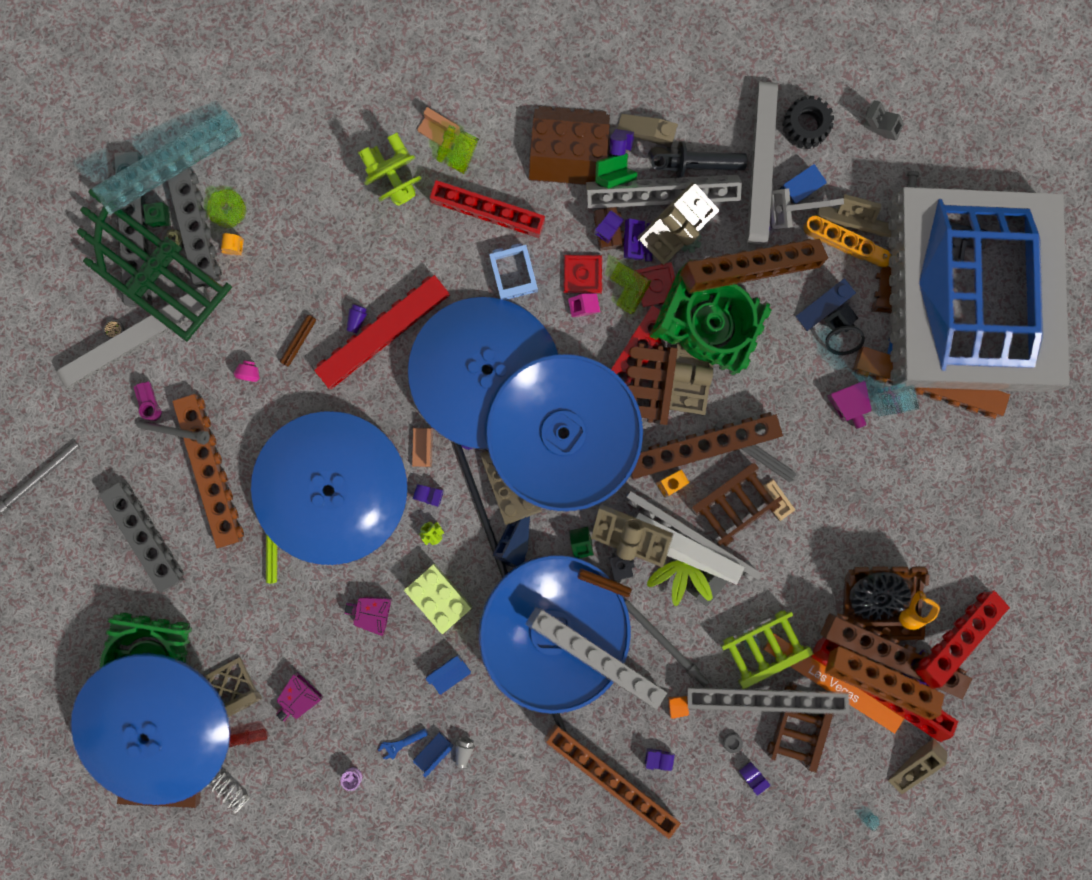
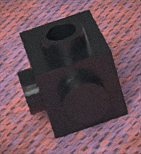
[824,303,858,335]
[608,552,635,581]

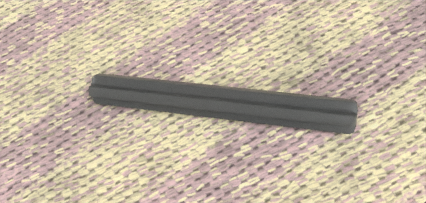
[714,421,796,482]

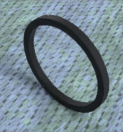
[825,326,865,355]

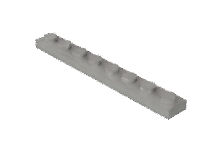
[625,491,762,580]

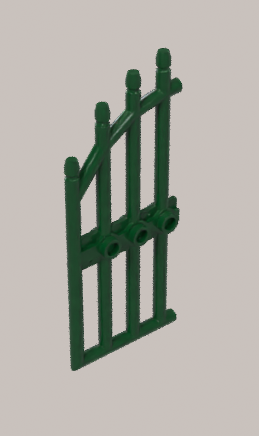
[77,188,232,342]

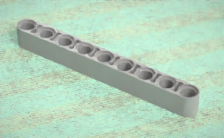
[747,81,778,245]
[56,287,212,390]

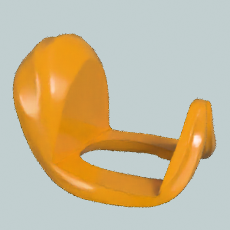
[899,591,940,630]

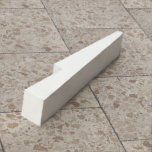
[636,513,745,585]

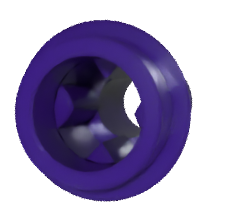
[346,304,367,334]

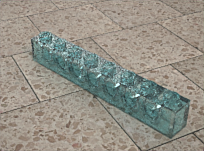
[92,109,242,215]

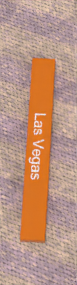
[763,633,904,734]

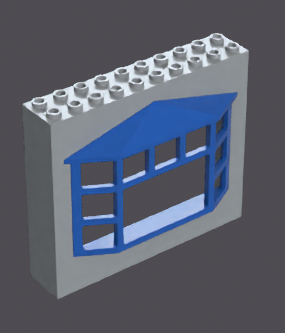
[888,187,1070,392]

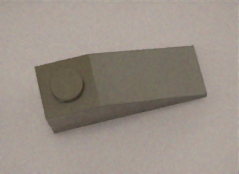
[617,114,678,148]
[888,739,948,794]

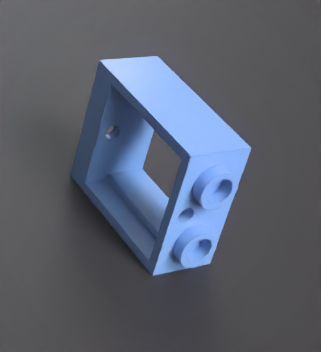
[489,243,538,300]

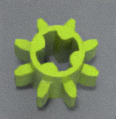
[419,522,444,545]

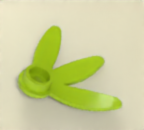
[647,560,713,606]

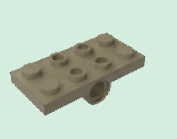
[637,182,719,265]
[669,343,716,415]
[480,450,542,525]
[591,505,674,567]

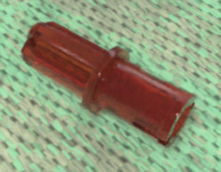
[229,728,268,747]

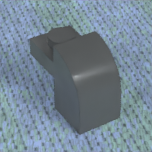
[864,100,904,140]

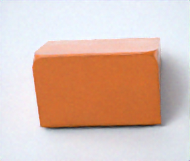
[668,696,689,719]

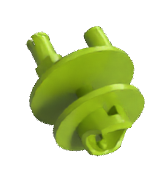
[358,133,422,206]

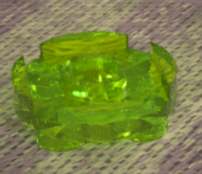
[207,189,246,228]

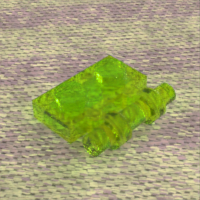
[436,125,479,174]

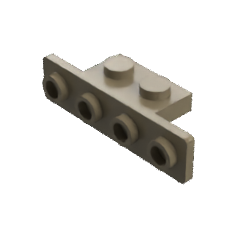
[818,194,892,238]

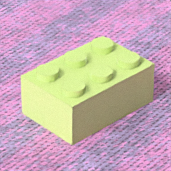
[404,564,472,634]

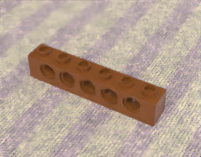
[825,647,945,720]

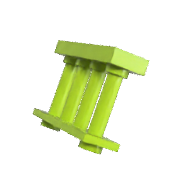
[720,610,813,690]

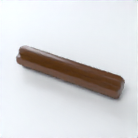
[280,315,316,367]
[577,569,632,597]

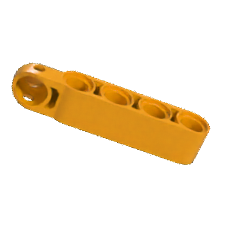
[803,216,892,267]

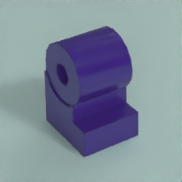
[609,129,634,156]
[594,210,624,244]
[413,484,444,507]
[645,748,675,771]
[739,761,771,796]

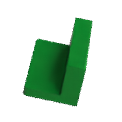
[596,153,637,189]

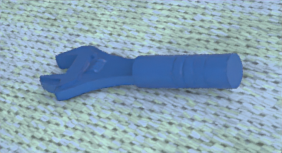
[378,728,428,760]

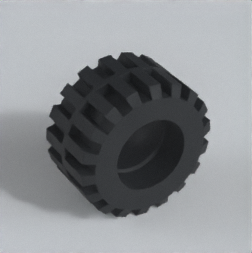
[782,95,834,149]

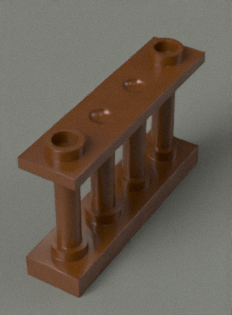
[692,463,783,547]
[767,682,833,773]

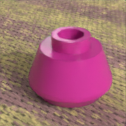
[233,361,260,382]

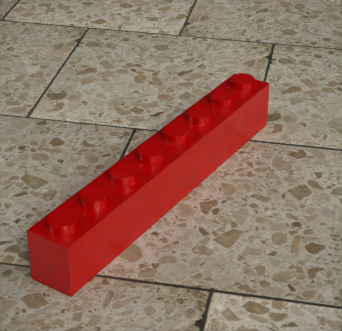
[314,275,450,389]

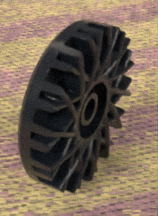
[850,572,911,621]

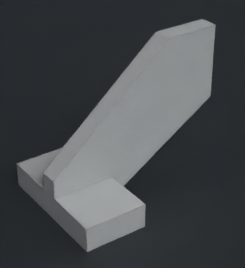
[771,189,844,229]

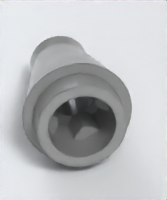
[455,737,475,768]

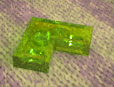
[610,262,651,314]

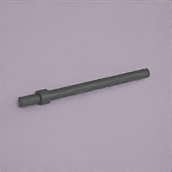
[625,600,709,687]

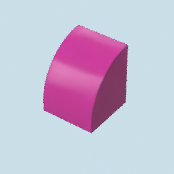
[568,294,600,317]

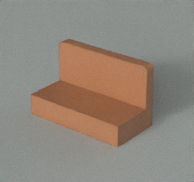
[417,107,461,150]
[412,428,433,467]

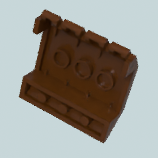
[529,106,610,185]
[843,566,930,641]

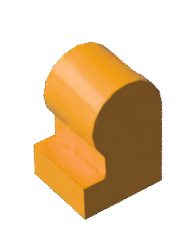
[221,233,244,256]
[656,469,690,497]

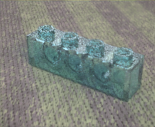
[873,383,919,417]

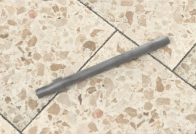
[0,441,80,515]

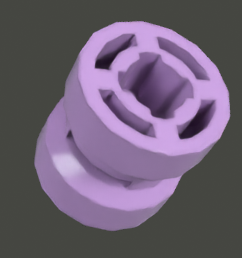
[340,767,362,791]

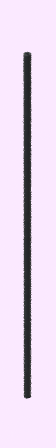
[452,442,571,763]

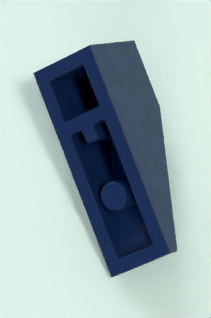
[795,278,856,331]
[492,516,530,567]

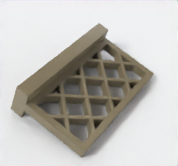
[204,657,262,717]

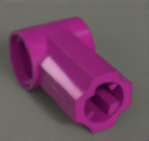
[134,382,162,421]

